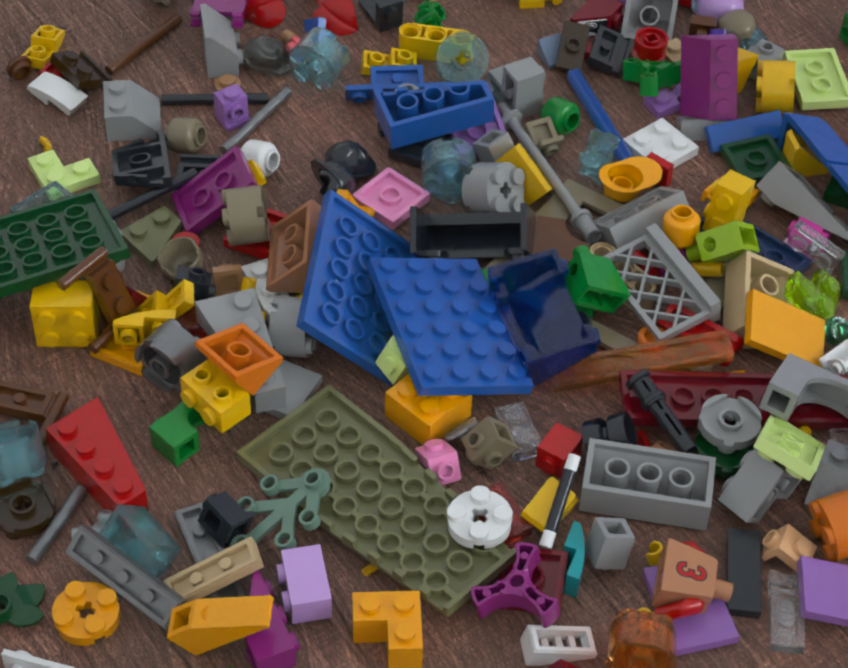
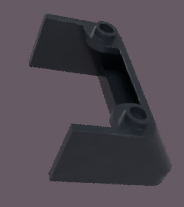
[410,203,536,262]

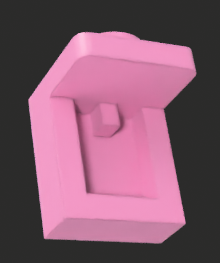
[415,439,462,486]

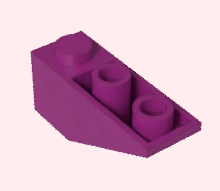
[245,570,300,668]

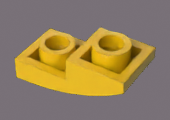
[21,25,65,70]
[361,47,417,76]
[113,310,177,346]

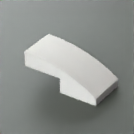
[27,72,88,116]

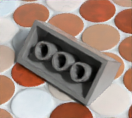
[579,438,716,531]

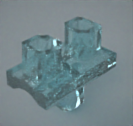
[578,128,620,185]

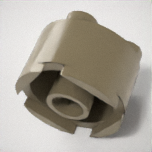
[221,185,270,247]

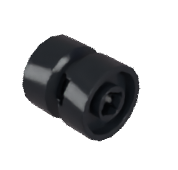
[582,411,638,451]

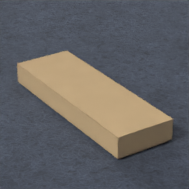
[163,536,264,603]

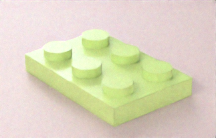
[783,48,848,110]
[753,414,826,481]

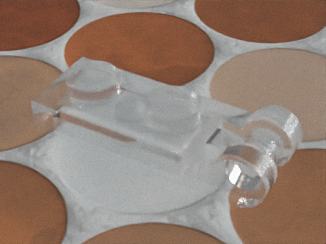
[767,570,805,655]

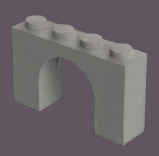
[759,353,848,449]

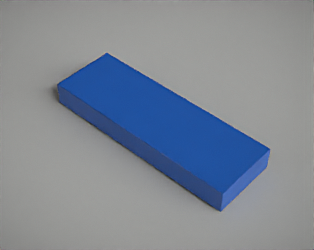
[704,110,782,154]

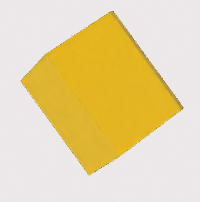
[495,143,552,205]

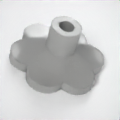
[444,417,478,447]

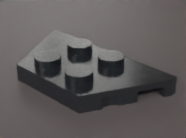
[111,129,173,188]

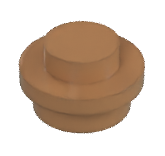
[214,74,241,91]

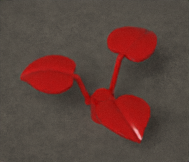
[244,0,359,36]

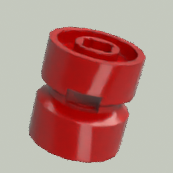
[632,27,669,61]

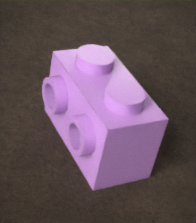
[276,544,332,624]

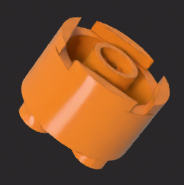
[808,490,848,562]

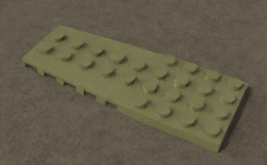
[236,384,517,617]

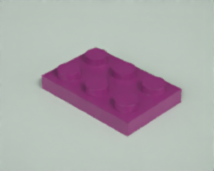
[171,145,258,234]

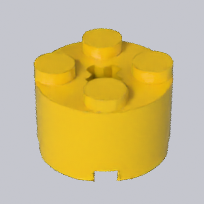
[755,60,796,114]

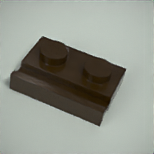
[50,50,112,90]

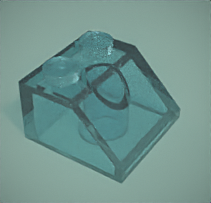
[99,504,181,598]

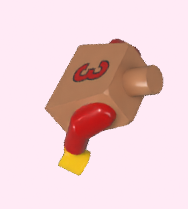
[636,538,733,634]

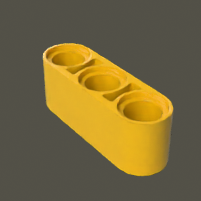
[398,23,473,65]

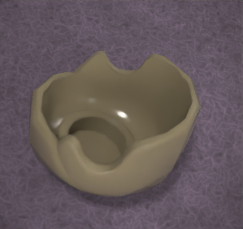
[717,9,756,47]
[157,237,204,281]

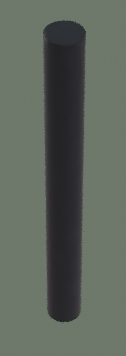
[161,93,268,105]
[108,168,198,220]

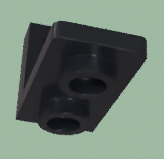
[358,0,403,32]

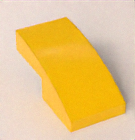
[139,279,194,318]

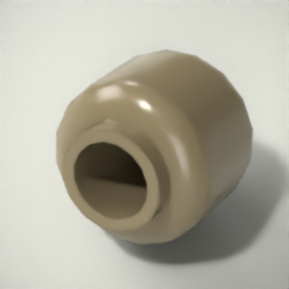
[165,117,207,153]

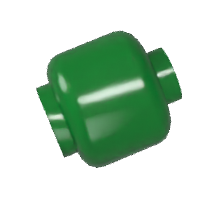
[540,97,580,135]

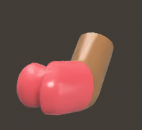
[280,29,304,56]

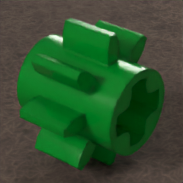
[414,0,446,27]

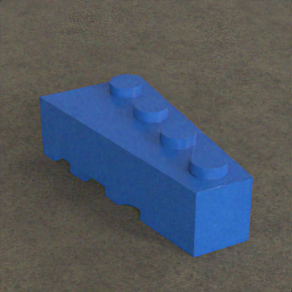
[373,80,494,150]

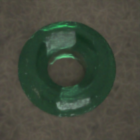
[825,316,848,346]

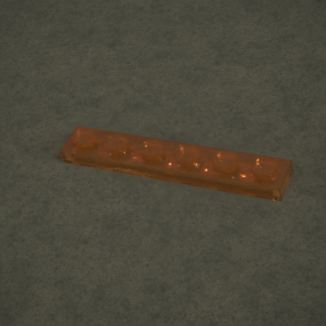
[549,329,734,392]

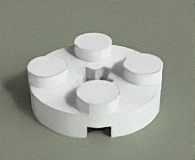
[447,485,513,549]

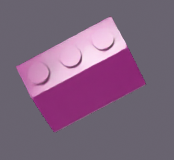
[680,34,738,120]

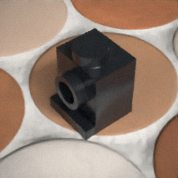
[197,491,255,547]

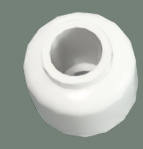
[241,139,280,177]

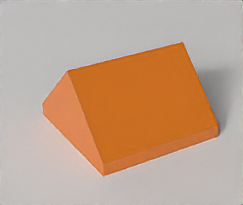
[194,323,283,396]

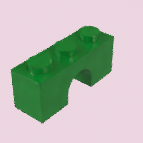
[149,401,206,467]

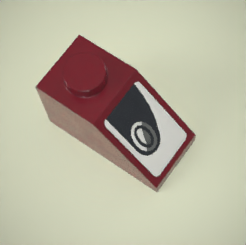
[570,0,624,38]

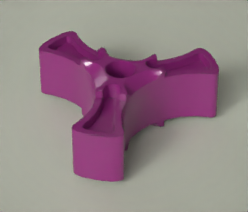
[471,542,560,628]

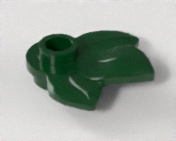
[0,572,46,627]

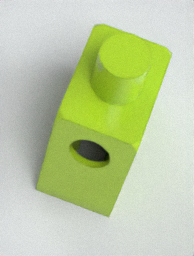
[686,221,760,263]

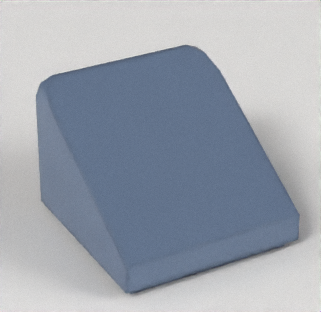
[537,33,561,69]

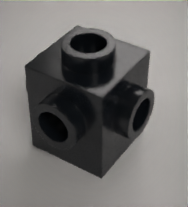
[172,265,216,311]

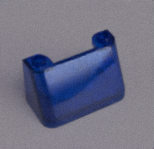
[488,248,601,387]

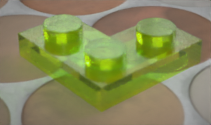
[784,268,841,329]

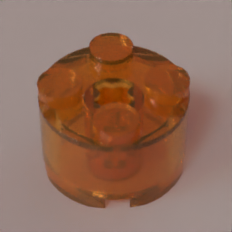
[606,608,677,668]

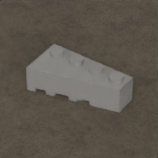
[195,288,286,414]

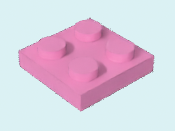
[352,167,430,230]

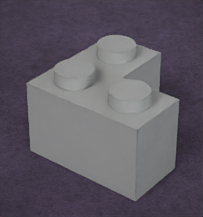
[488,56,546,119]
[718,448,803,524]

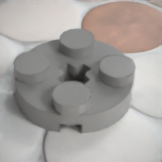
[697,394,762,454]

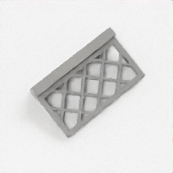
[603,223,721,344]

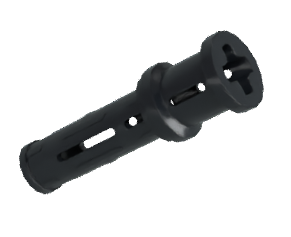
[626,369,698,453]

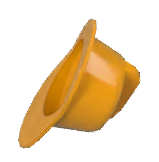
[599,156,662,202]

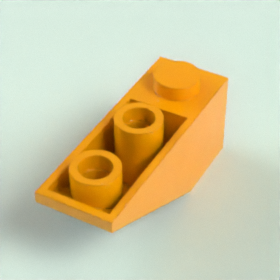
[167,595,274,656]

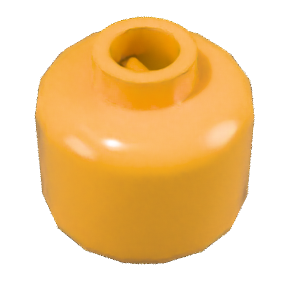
[662,205,701,249]

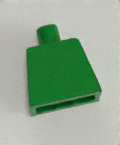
[563,245,631,314]

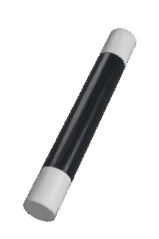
[539,453,581,550]

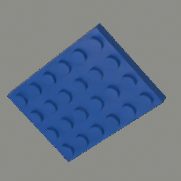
[296,189,418,386]
[366,257,534,396]

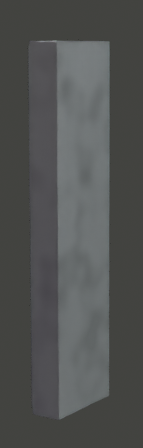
[174,502,246,598]
[65,524,187,629]

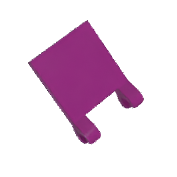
[190,0,247,29]

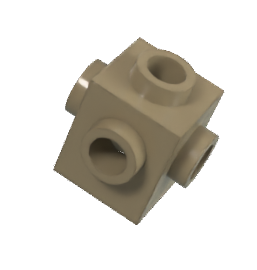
[461,416,518,470]

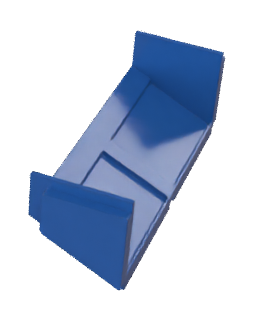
[777,112,848,194]

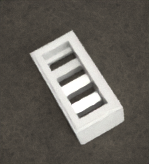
[520,624,597,666]

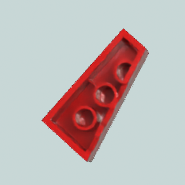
[45,397,149,530]

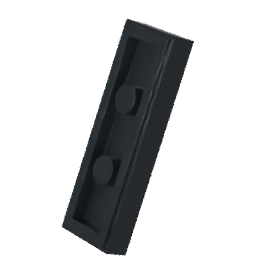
[726,528,761,618]

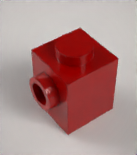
[535,422,583,478]

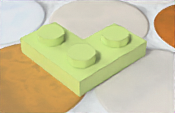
[27,150,101,200]

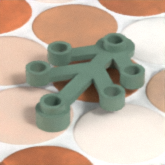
[230,468,331,551]

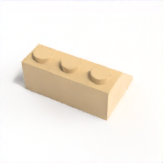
[723,250,794,349]

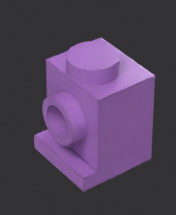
[213,84,250,132]

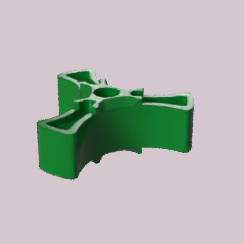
[623,57,681,97]

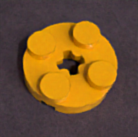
[51,581,121,646]

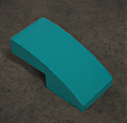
[563,521,585,598]

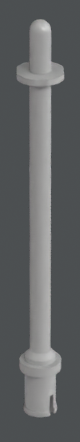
[497,101,602,244]

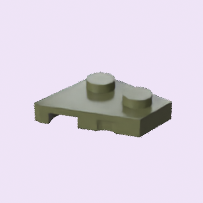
[120,205,182,270]

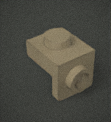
[523,116,565,156]

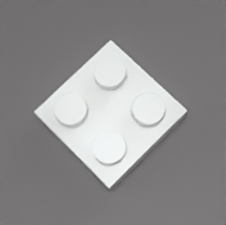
[623,118,699,168]

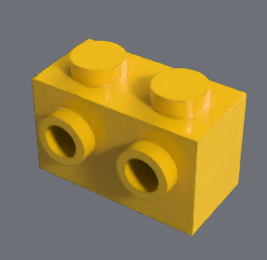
[702,169,756,231]
[180,359,251,433]

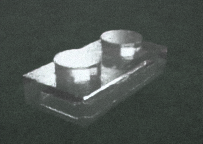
[783,219,846,274]
[494,401,542,462]

